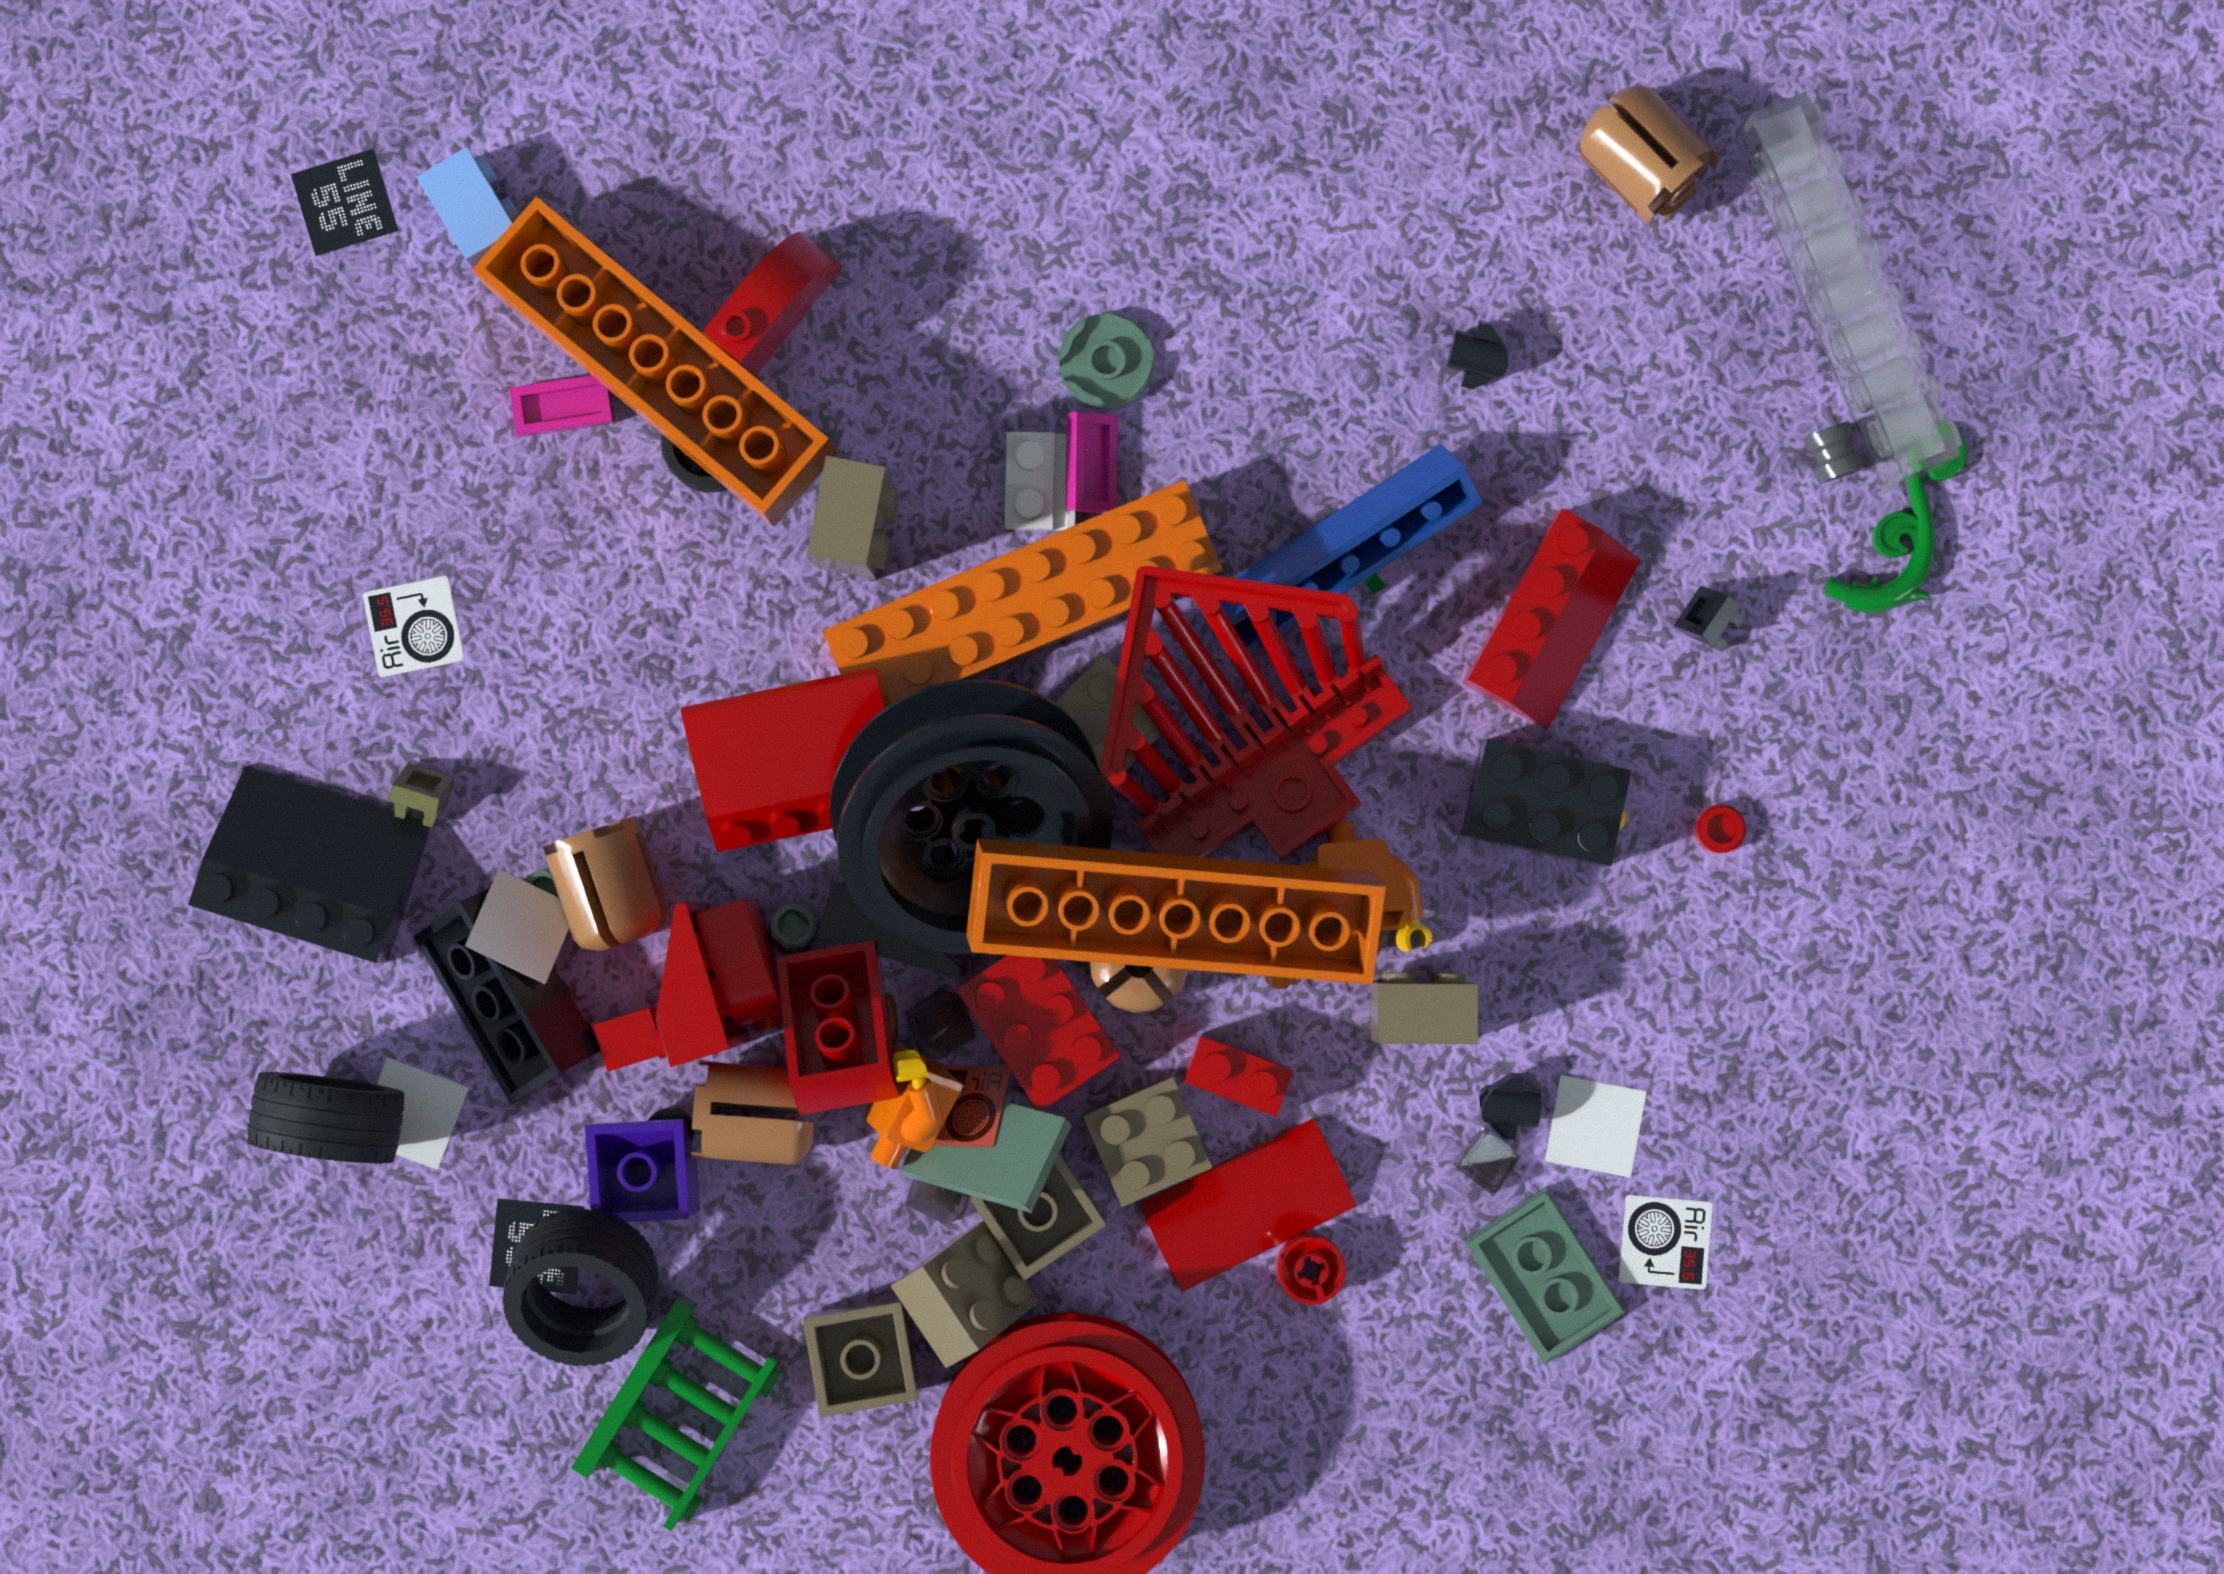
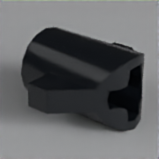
[1446,320,1508,390]
[1479,1072,1542,1140]

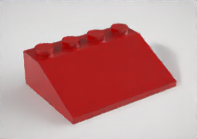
[680,667,886,852]
[652,902,751,1067]

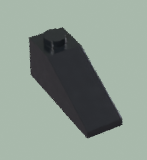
[817,881,963,978]

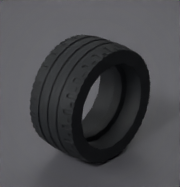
[247,1072,404,1164]
[503,1209,659,1366]

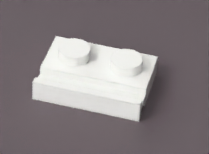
[1004,432,1075,531]

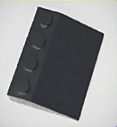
[188,766,431,963]

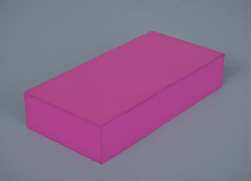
[509,375,615,438]
[1065,411,1118,514]

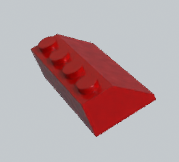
[1462,508,1641,730]

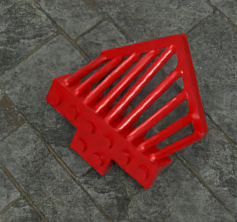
[1100,566,1412,862]

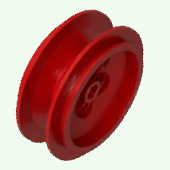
[930,1312,1205,1574]

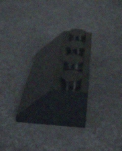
[414,888,601,1105]

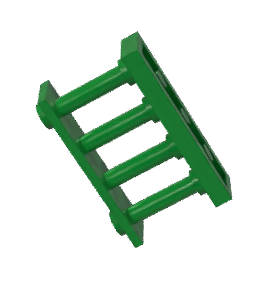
[571,1294,782,1531]

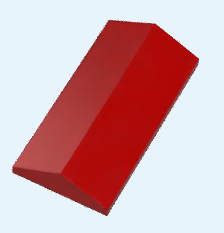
[1139,1118,1357,1292]

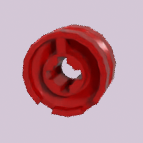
[1275,1233,1346,1305]

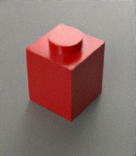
[593,1006,658,1072]

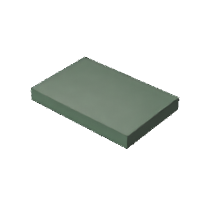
[901,1101,1072,1213]
[1463,1187,1626,1365]

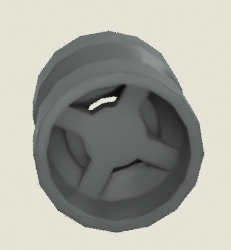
[1802,421,1866,484]

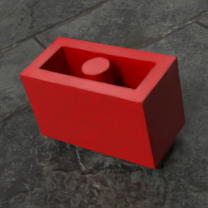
[1183,1034,1294,1117]

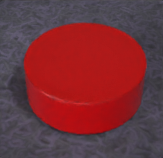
[1695,805,1746,853]

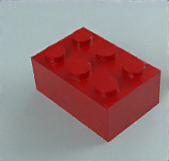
[776,940,899,1115]
[956,955,1121,1111]

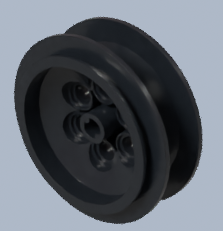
[829,679,1113,954]

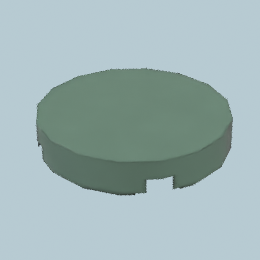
[1059,312,1154,410]

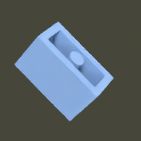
[416,147,520,267]

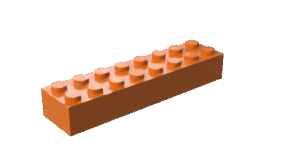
[472,197,838,527]
[822,479,1223,706]
[966,838,1386,985]

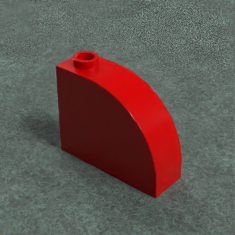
[702,232,843,377]
[695,899,783,1032]

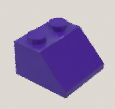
[585,1119,700,1222]

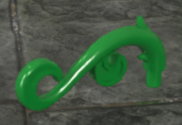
[1823,424,1968,613]

